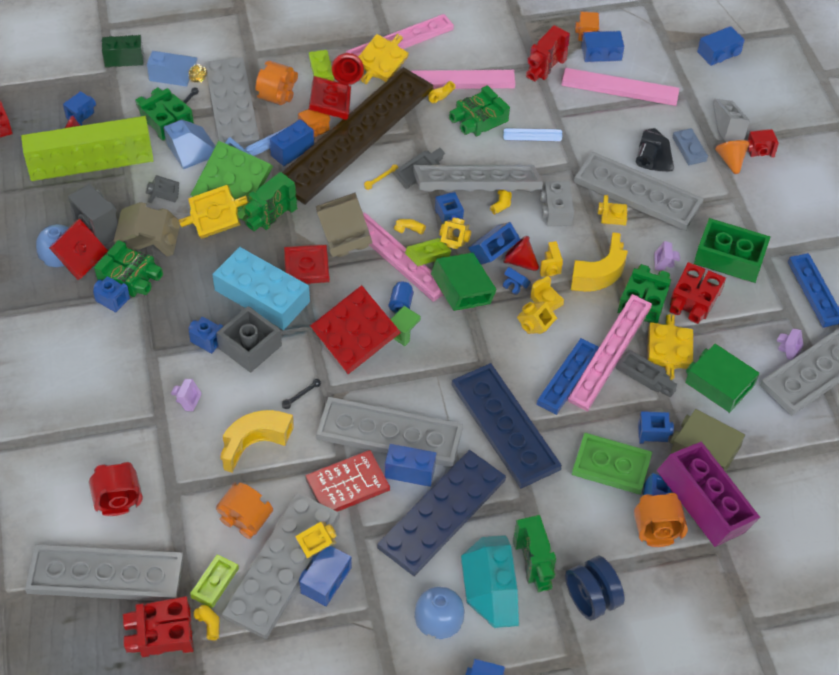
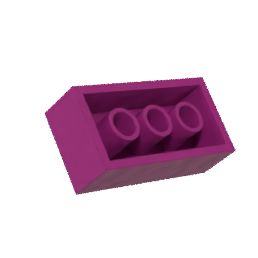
[657,441,761,547]

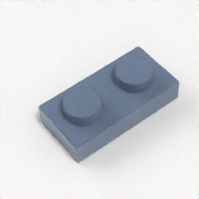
[672,128,708,166]

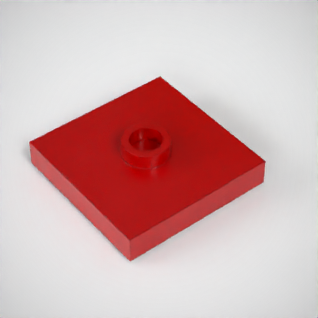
[49,219,108,280]
[284,245,330,284]

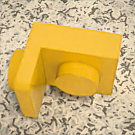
[598,195,627,225]
[540,241,563,277]
[530,276,564,311]
[295,521,337,558]

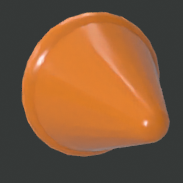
[715,140,749,174]

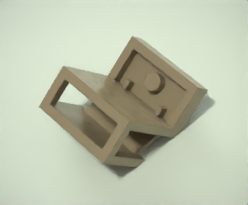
[316,192,373,257]
[113,202,180,257]

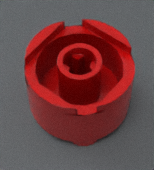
[89,462,143,516]

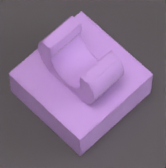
[654,241,680,271]
[777,329,804,360]
[171,379,202,411]

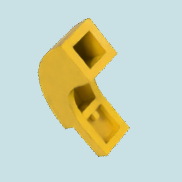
[571,232,628,292]
[220,410,294,473]

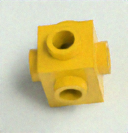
[439,217,471,249]
[517,301,557,334]

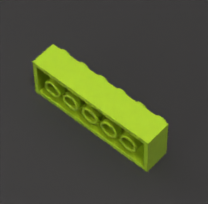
[21,116,154,181]

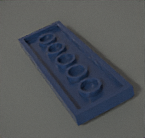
[451,363,562,489]
[377,450,506,577]

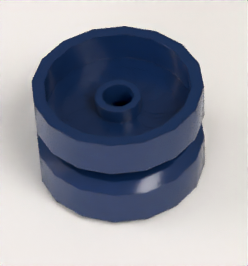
[565,555,625,621]

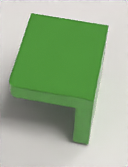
[391,306,421,346]

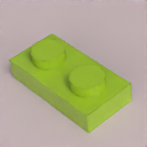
[308,50,334,81]
[405,238,452,266]
[190,554,239,609]

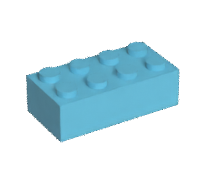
[212,247,310,330]

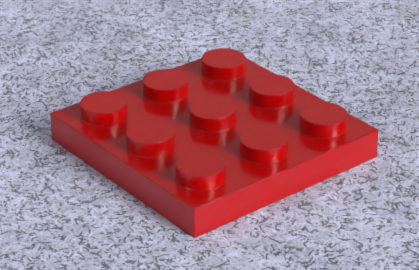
[310,285,401,374]

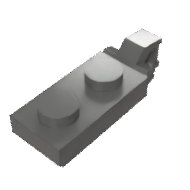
[393,148,445,189]
[616,350,677,397]

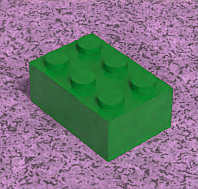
[694,218,771,283]

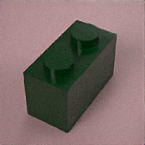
[102,35,144,68]

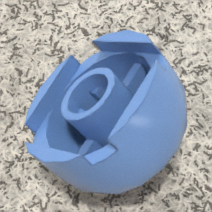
[36,224,69,267]
[414,587,465,639]

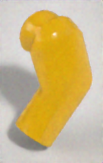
[428,81,456,103]
[490,190,512,215]
[394,219,426,235]
[193,605,220,640]

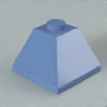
[147,51,197,87]
[164,120,215,169]

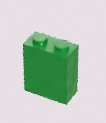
[431,253,497,311]
[685,343,760,413]

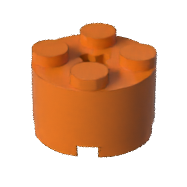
[255,60,298,105]
[216,482,273,539]
[634,493,688,547]

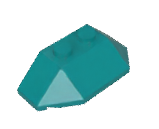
[461,535,519,628]

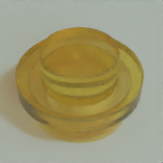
[188,64,208,83]

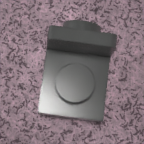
[146,175,180,203]

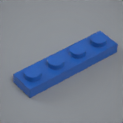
[788,253,839,328]
[537,338,599,415]

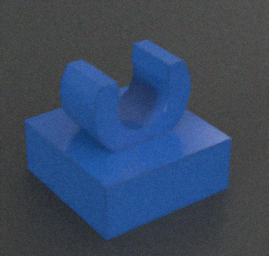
[503,267,531,295]

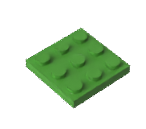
[190,141,273,221]

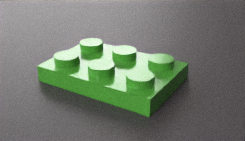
[572,433,652,495]

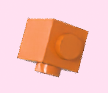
[575,12,599,41]
[298,109,330,137]

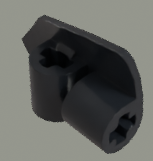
[636,128,674,172]

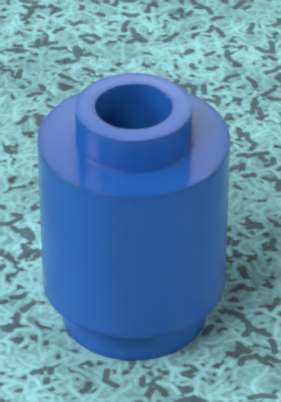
[388,281,414,314]

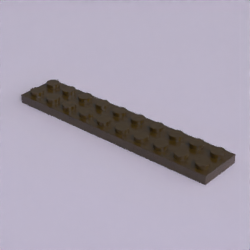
[282,67,434,205]

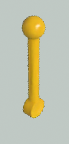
[364,164,399,190]

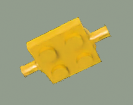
[358,34,409,84]
[179,185,249,239]
[647,314,693,380]

